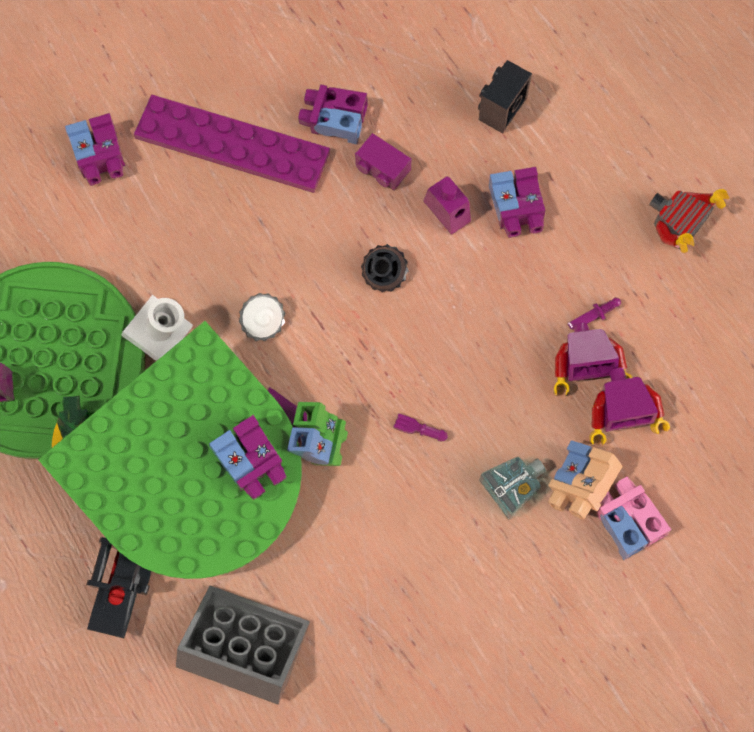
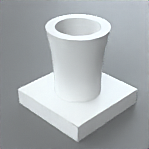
[121,295,193,361]

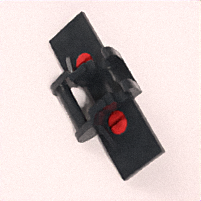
[86,537,152,639]

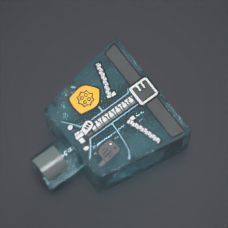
[479,456,546,520]

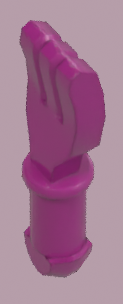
[393,413,448,442]

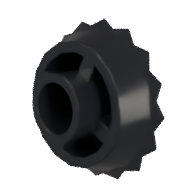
[361,244,409,293]

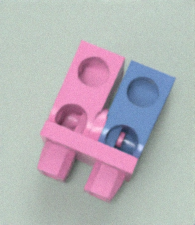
[597,477,671,560]

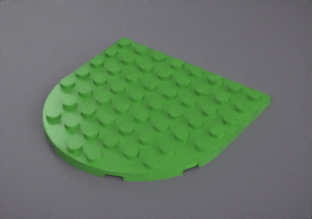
[38,321,302,579]

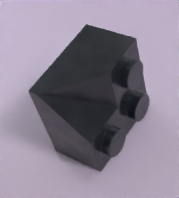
[478,60,532,134]

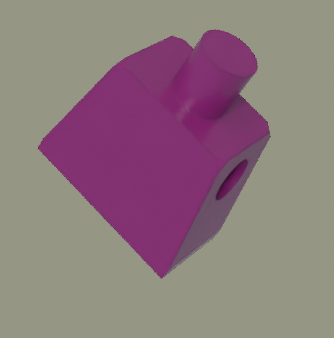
[423,176,471,235]

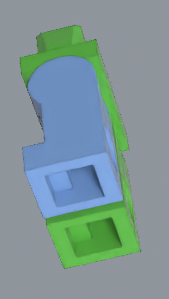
[287,402,348,466]

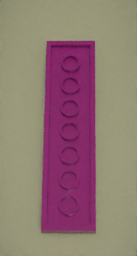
[134,94,330,193]

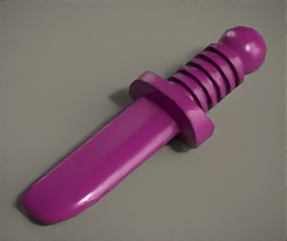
[568,297,621,330]

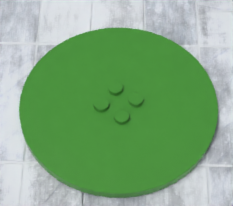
[0,262,145,460]

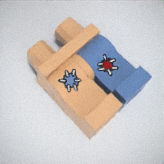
[548,440,623,520]

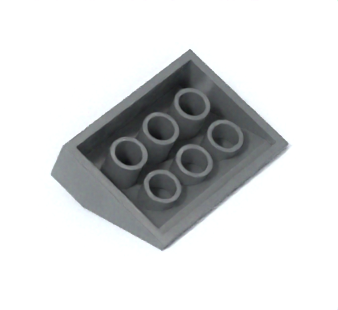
[176,586,310,705]

